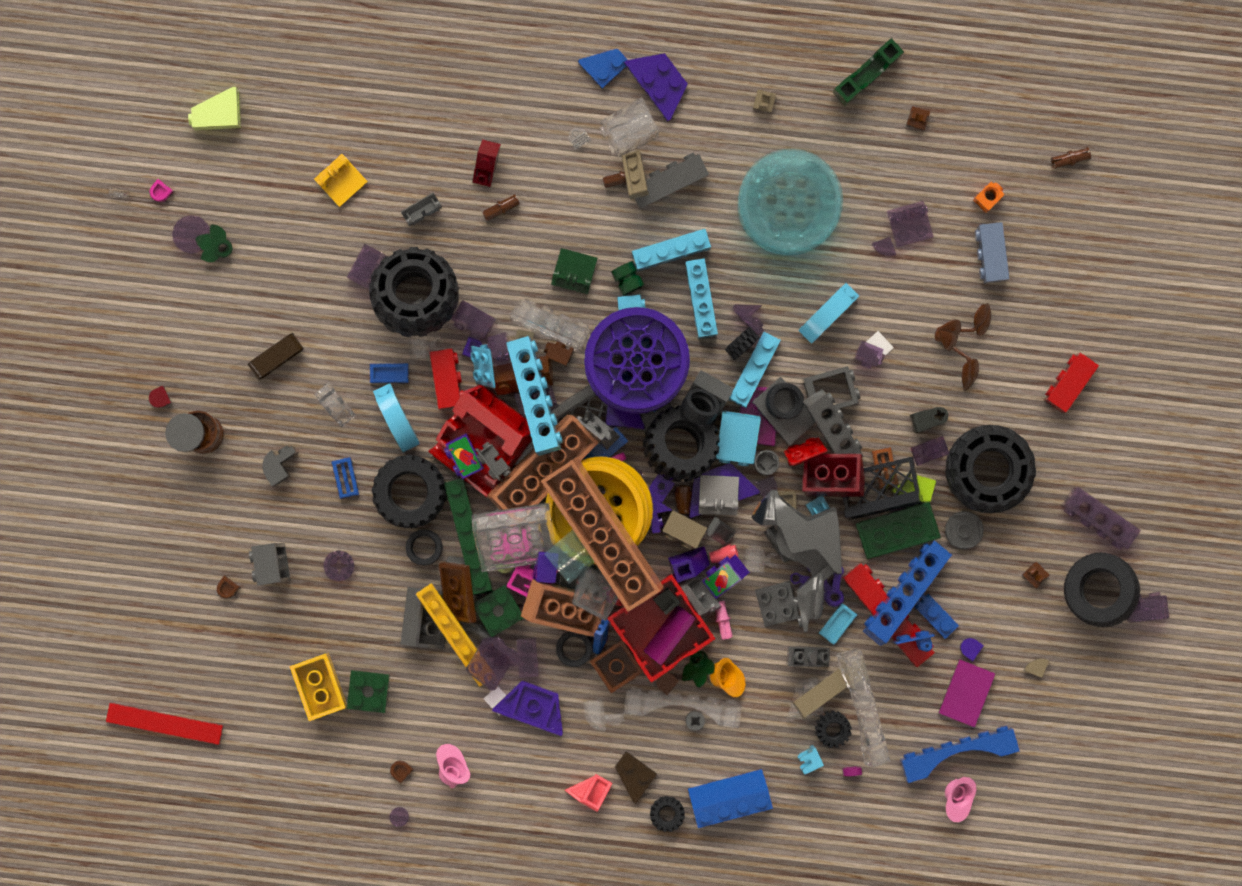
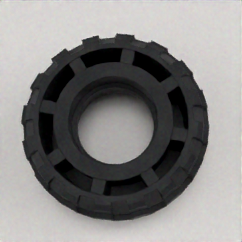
[369,247,459,337]
[945,425,1036,513]

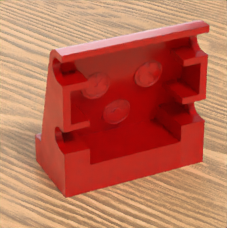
[428,385,533,497]

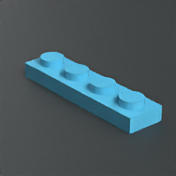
[729,332,781,408]

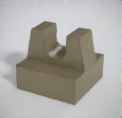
[753,89,776,113]

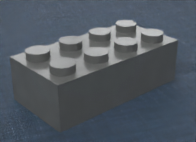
[249,543,291,586]

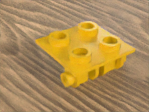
[314,154,368,207]

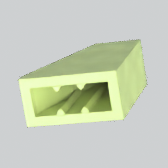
[188,87,241,130]

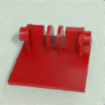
[783,437,828,466]

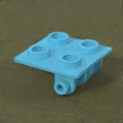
[471,344,495,388]

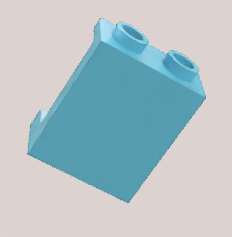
[716,411,761,466]

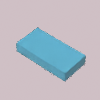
[819,603,857,645]

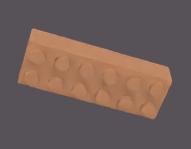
[487,415,599,524]

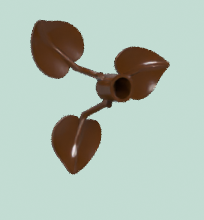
[935,303,991,391]

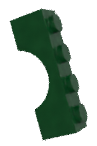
[832,38,904,106]

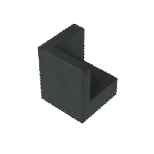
[653,588,680,615]

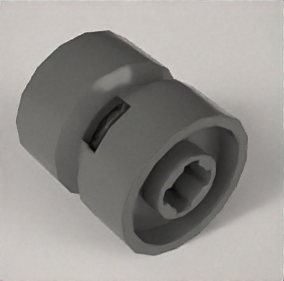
[753,450,780,476]

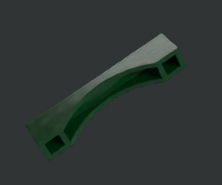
[444,478,494,596]

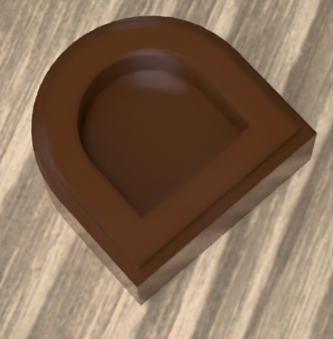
[217,576,240,599]
[656,672,679,695]
[390,760,413,784]

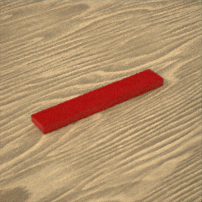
[106,703,224,745]

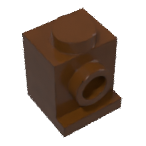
[543,341,574,367]

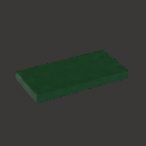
[856,501,941,560]

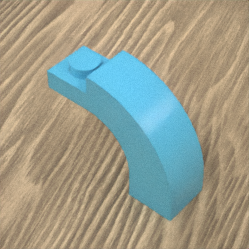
[798,283,859,344]
[373,383,420,452]

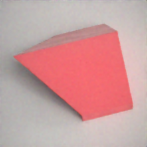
[565,774,612,812]

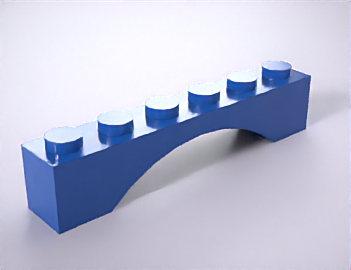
[900,725,1020,783]

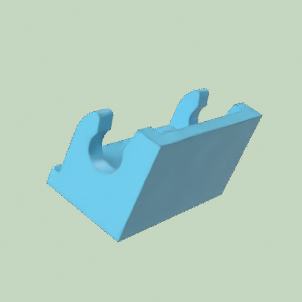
[798,745,824,775]

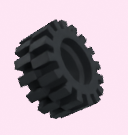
[724,327,760,361]
[815,710,852,748]
[650,796,685,832]

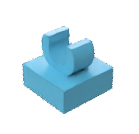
[806,497,830,515]

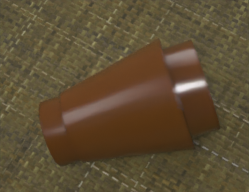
[673,485,692,514]

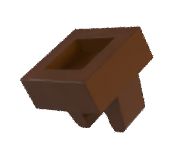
[906,106,930,131]
[1022,561,1049,588]

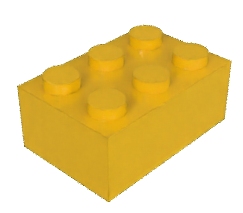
[290,652,347,721]

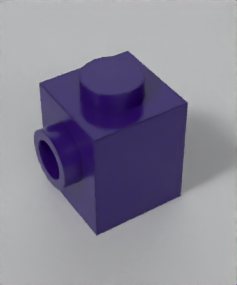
[649,474,675,503]

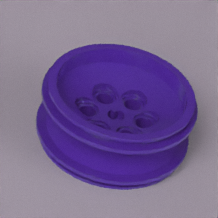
[584,307,690,414]

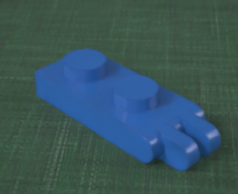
[915,594,959,639]

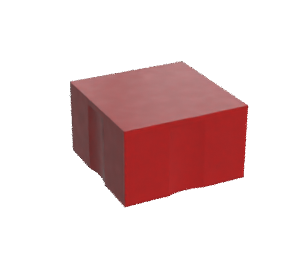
[607,574,715,683]

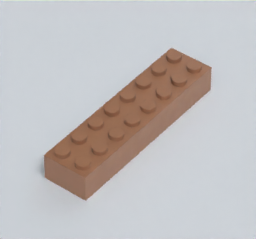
[541,457,664,612]

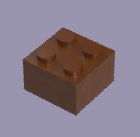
[590,639,643,694]

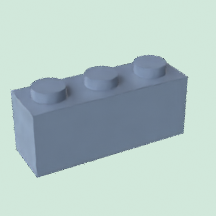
[975,222,1009,284]

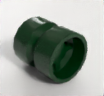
[611,261,645,296]

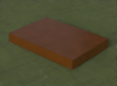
[439,562,476,623]

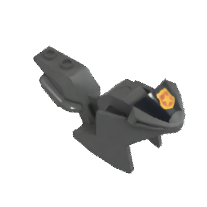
[751,489,842,632]

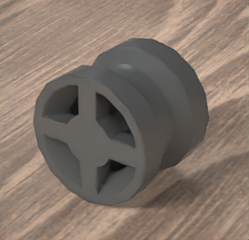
[685,711,705,731]

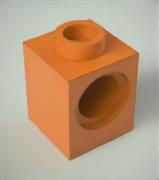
[973,181,1005,213]

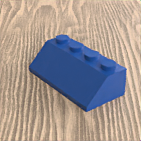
[688,769,773,828]

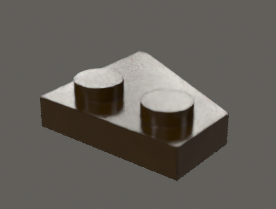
[615,751,657,804]

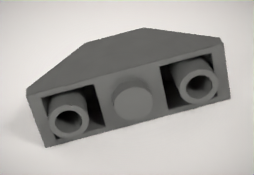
[786,646,830,667]

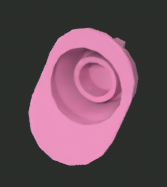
[436,744,470,788]
[945,777,976,822]

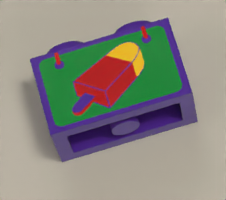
[444,433,484,479]
[702,554,750,599]

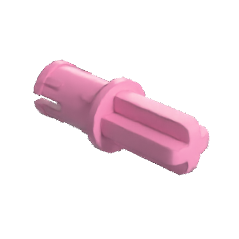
[715,601,732,640]

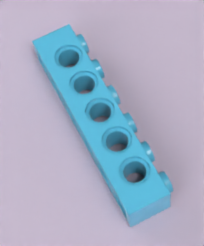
[506,336,563,456]

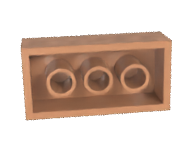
[521,579,608,637]

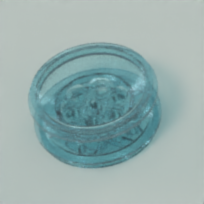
[737,149,843,256]

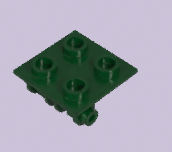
[551,248,598,295]

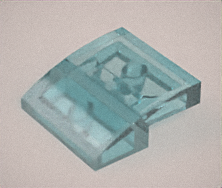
[544,530,594,584]

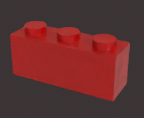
[430,348,463,410]
[1044,352,1099,413]

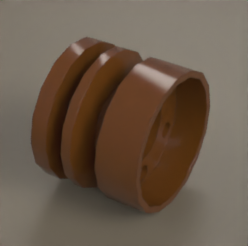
[188,411,224,454]

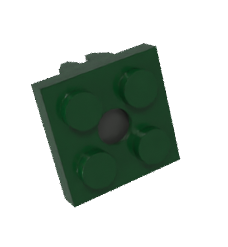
[474,585,523,637]
[346,670,390,713]

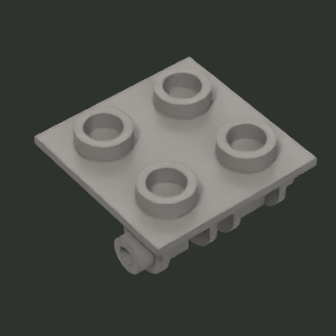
[699,475,739,515]

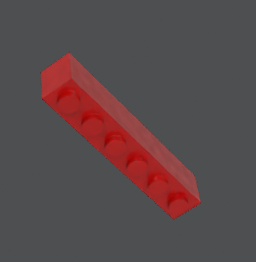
[842,563,935,667]

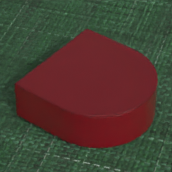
[149,386,172,408]

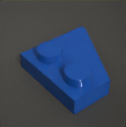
[578,48,628,89]

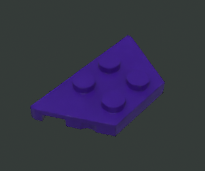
[623,53,688,122]
[690,463,760,518]
[492,680,563,736]

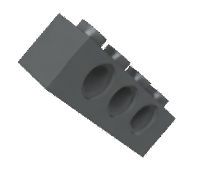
[802,389,863,456]

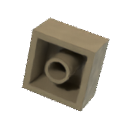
[662,510,707,550]

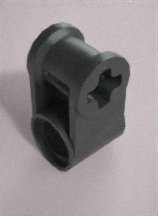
[910,407,948,433]

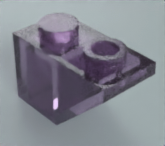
[487,332,510,362]

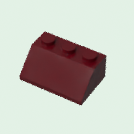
[802,454,865,497]

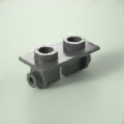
[401,192,442,226]
[475,442,511,482]

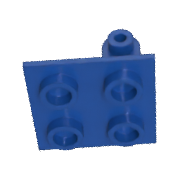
[892,630,935,652]

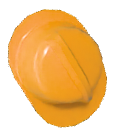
[710,658,746,697]

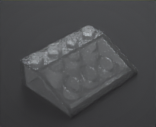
[509,299,591,353]
[471,503,559,572]

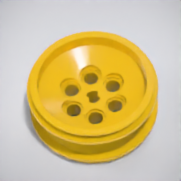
[545,456,653,565]

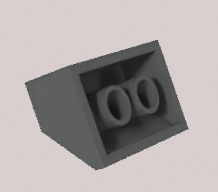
[400,587,446,649]

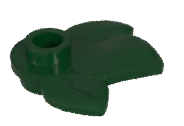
[195,224,233,262]
[682,651,715,688]

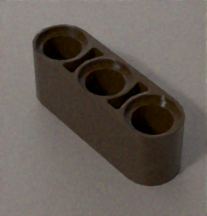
[247,333,304,380]

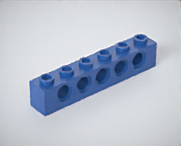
[862,540,952,646]

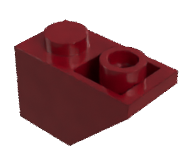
[472,139,501,187]

